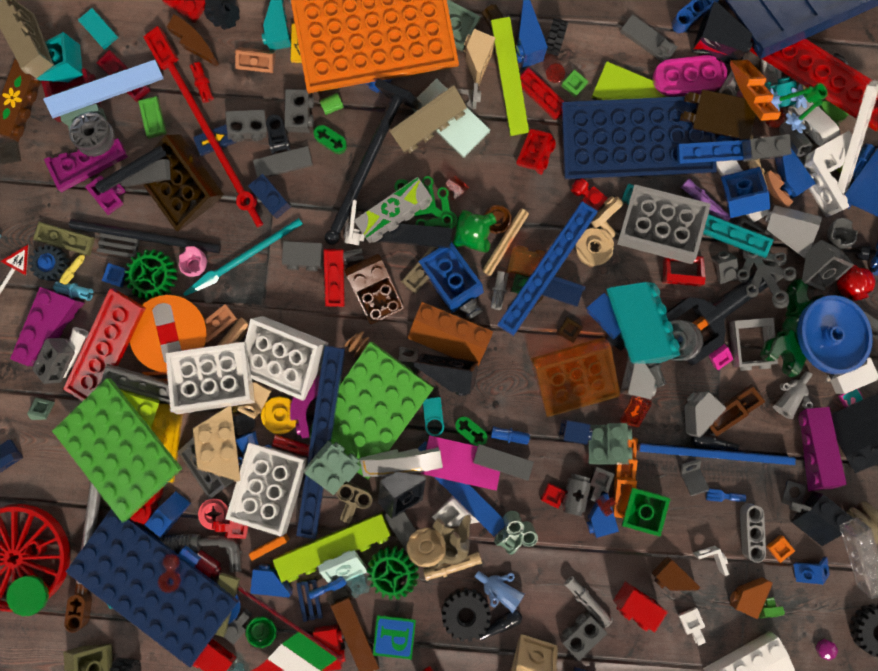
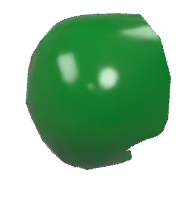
[245,616,277,648]

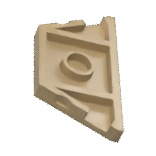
[193,406,240,482]

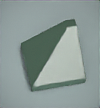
[27,397,55,420]

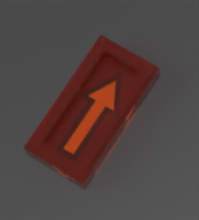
[620,395,652,427]

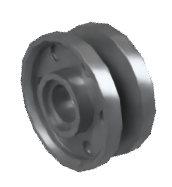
[69,112,115,157]
[670,320,703,361]

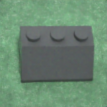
[178,437,240,499]

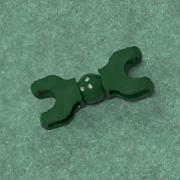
[760,279,825,377]

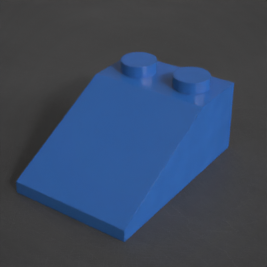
[516,0,548,69]
[419,242,484,313]

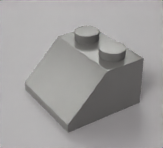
[620,356,657,399]
[685,392,726,437]

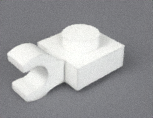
[678,607,706,645]

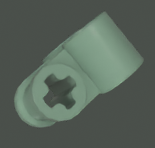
[494,511,538,555]

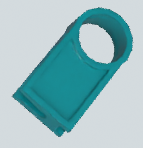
[423,397,444,436]

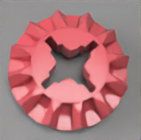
[198,498,228,530]

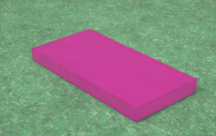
[421,435,500,491]

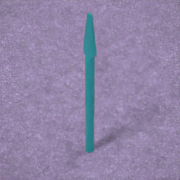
[183,218,303,296]

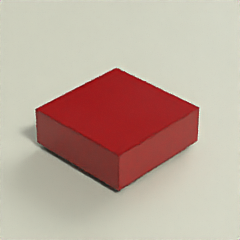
[540,482,567,509]

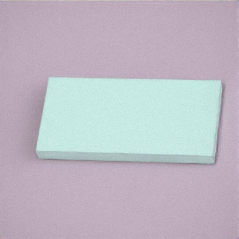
[412,78,490,158]

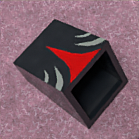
[691,1,753,65]

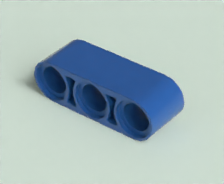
[672,0,719,33]

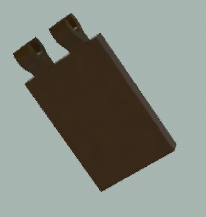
[680,89,756,140]

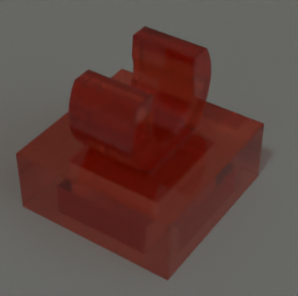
[444,175,470,200]

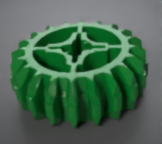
[124,249,178,301]
[367,546,419,600]

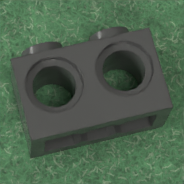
[285,89,314,133]
[225,110,267,142]
[32,338,75,384]
[560,611,607,661]

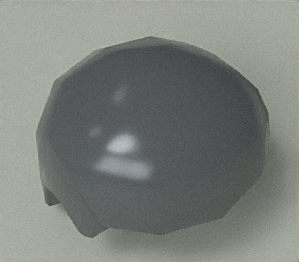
[827,218,858,249]

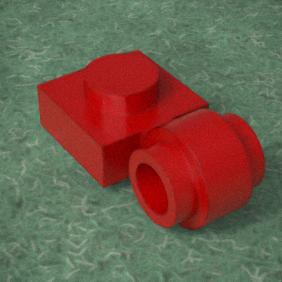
[571,178,608,211]

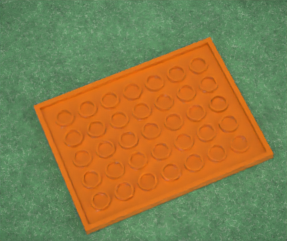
[291,0,459,94]

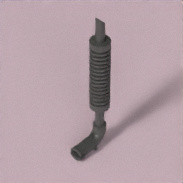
[155,534,242,572]

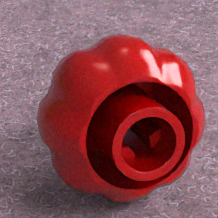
[837,265,876,301]

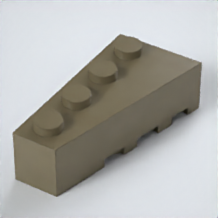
[0,0,54,79]

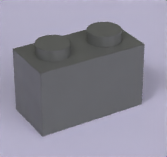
[742,134,791,162]
[282,241,324,272]

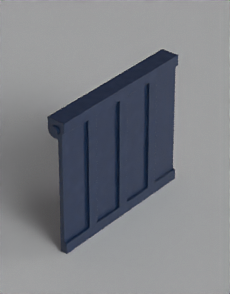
[725,0,878,59]

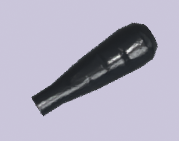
[691,433,739,451]
[480,610,523,641]

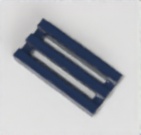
[296,578,323,622]

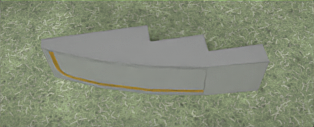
[359,447,443,477]

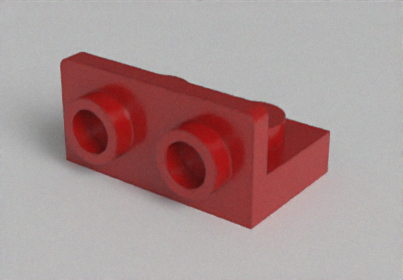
[516,129,556,175]

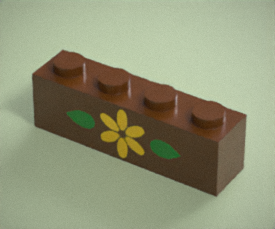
[0,59,42,142]

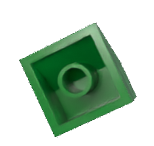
[622,488,671,537]

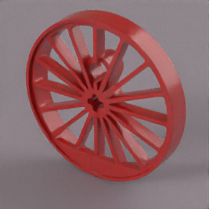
[0,504,70,612]

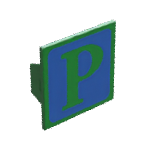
[373,615,416,660]

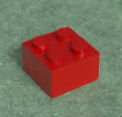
[613,581,668,633]

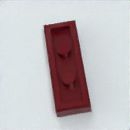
[96,50,151,103]

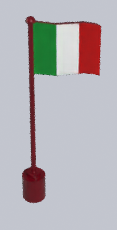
[195,550,343,671]

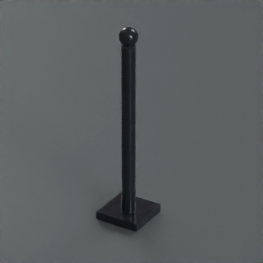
[324,79,422,245]

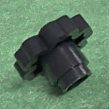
[204,0,240,30]

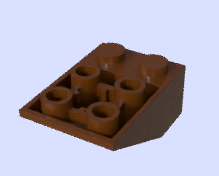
[344,253,405,325]

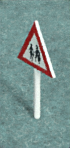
[0,244,29,294]

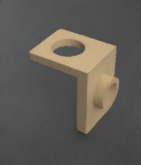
[237,381,272,419]

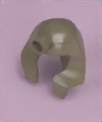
[432,515,471,568]

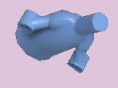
[475,571,525,613]

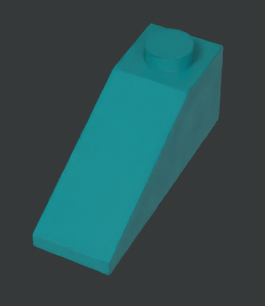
[262,0,291,51]

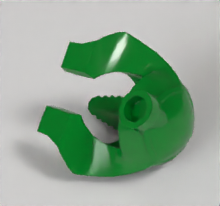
[453,210,496,253]

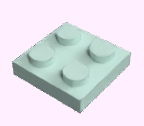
[318,550,367,583]

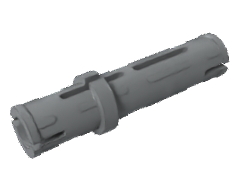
[564,576,613,628]

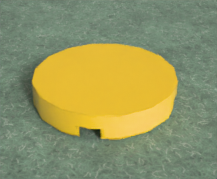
[261,396,299,434]

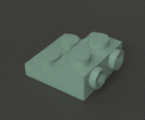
[589,423,633,465]
[303,440,361,495]

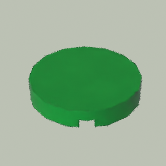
[7,575,49,616]

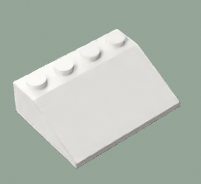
[245,316,328,401]
[166,342,255,414]
[225,443,308,536]
[703,631,795,671]

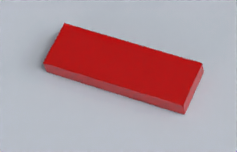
[520,67,565,120]
[324,249,345,307]

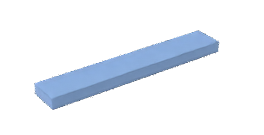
[43,60,163,118]

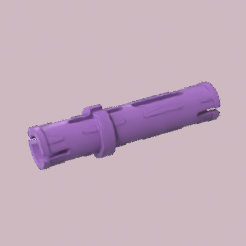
[680,178,730,221]

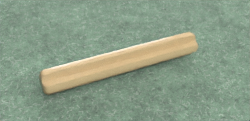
[483,209,529,276]

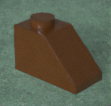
[652,556,701,591]

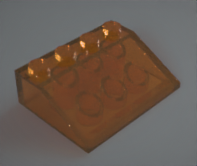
[531,337,620,417]

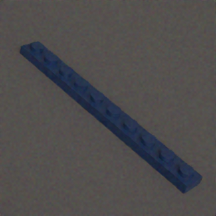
[296,345,346,539]

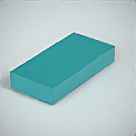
[78,8,118,50]

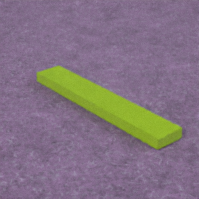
[491,17,529,136]

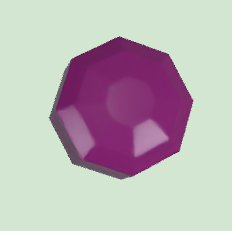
[815,639,838,661]

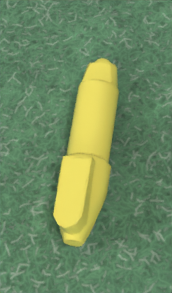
[59,254,85,285]

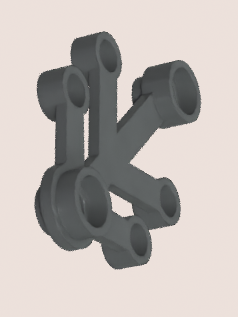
[737,250,796,308]

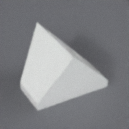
[432,495,479,527]

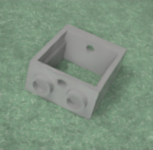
[729,318,778,371]

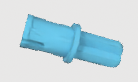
[53,281,93,301]

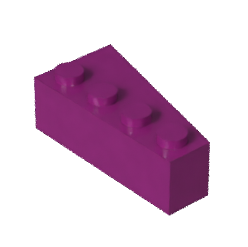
[10,287,85,366]
[798,407,847,492]

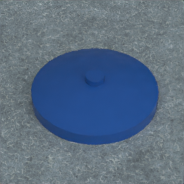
[797,295,873,374]

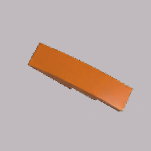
[730,60,781,121]
[613,437,638,518]

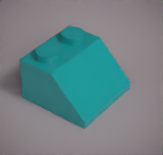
[37,32,83,82]

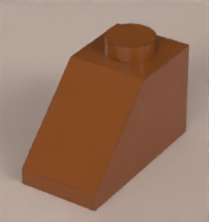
[730,577,773,619]

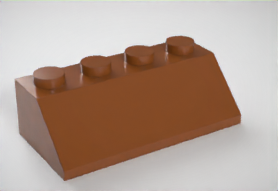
[407,302,494,366]

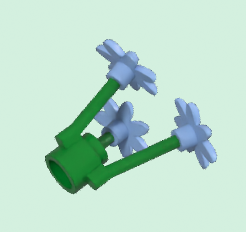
[770,83,828,133]

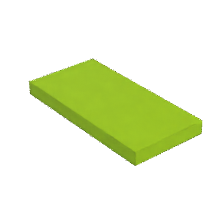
[591,62,669,100]

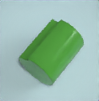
[319,93,344,115]

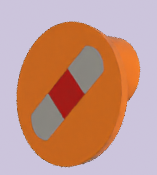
[130,295,207,372]

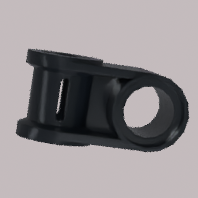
[266,115,291,154]

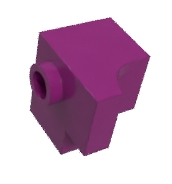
[85,175,125,215]

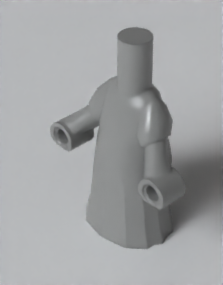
[773,371,813,419]

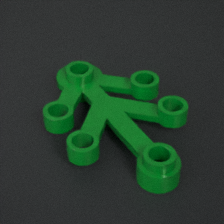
[394,176,457,228]

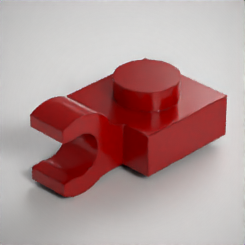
[211,520,248,539]

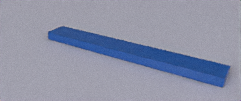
[497,201,598,336]
[637,443,796,465]

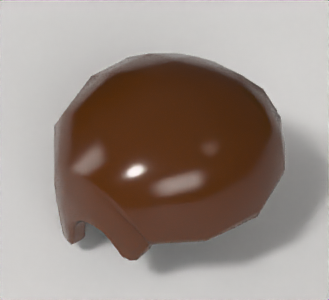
[483,205,512,234]

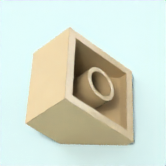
[464,29,496,86]

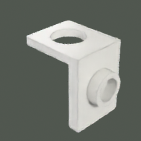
[693,546,729,575]

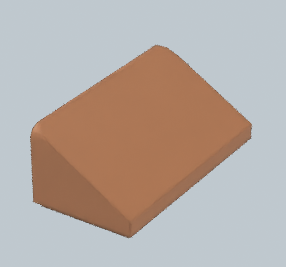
[235,47,275,73]

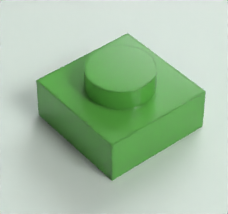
[561,69,589,98]

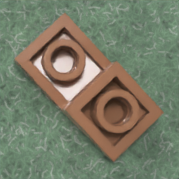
[764,170,793,208]

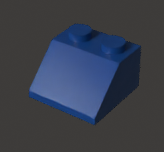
[721,167,770,218]

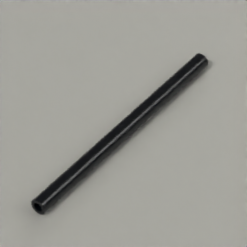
[69,219,221,254]

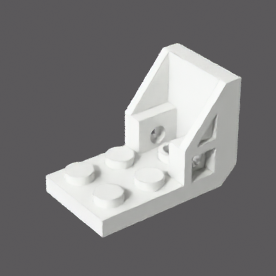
[800,131,852,217]

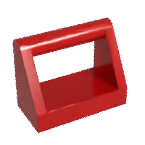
[662,256,706,287]

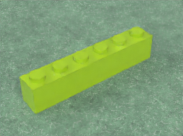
[273,511,391,583]

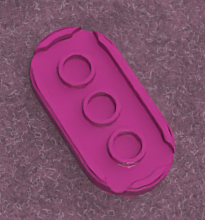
[652,55,728,97]

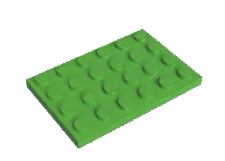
[309,341,434,480]
[52,378,182,522]

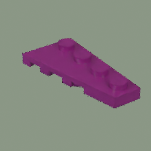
[44,139,129,192]

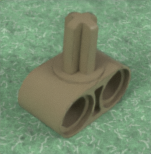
[337,482,374,524]

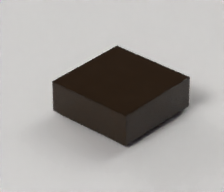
[557,317,583,343]

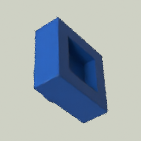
[102,263,128,287]

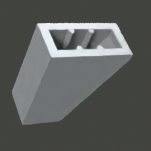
[765,205,822,258]

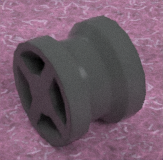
[459,299,483,321]

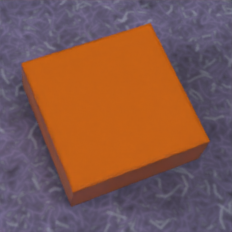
[766,535,795,563]

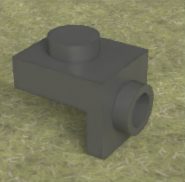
[712,252,738,284]

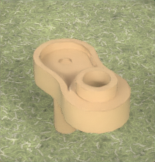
[591,196,623,238]

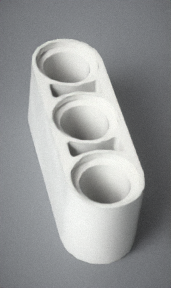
[788,101,840,146]

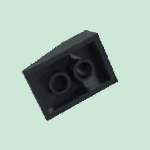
[414,353,478,396]

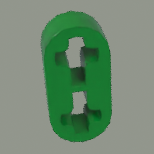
[314,125,347,154]
[455,416,487,446]

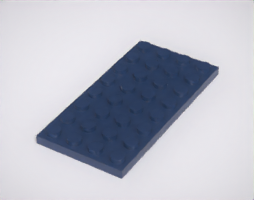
[561,97,717,180]
[66,509,239,668]

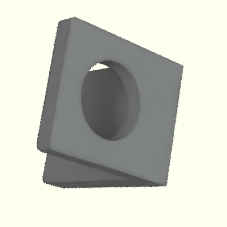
[457,83,481,109]

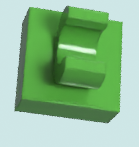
[759,597,785,618]

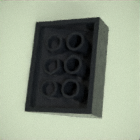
[831,393,878,473]

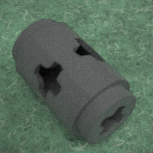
[562,473,591,516]

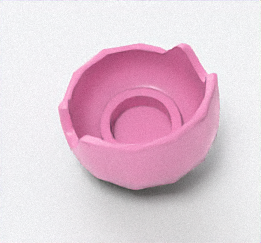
[179,246,207,277]

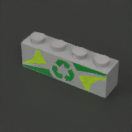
[354,177,433,243]

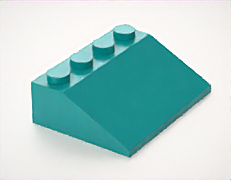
[606,282,681,364]

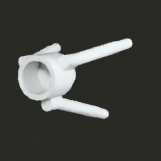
[344,200,364,245]

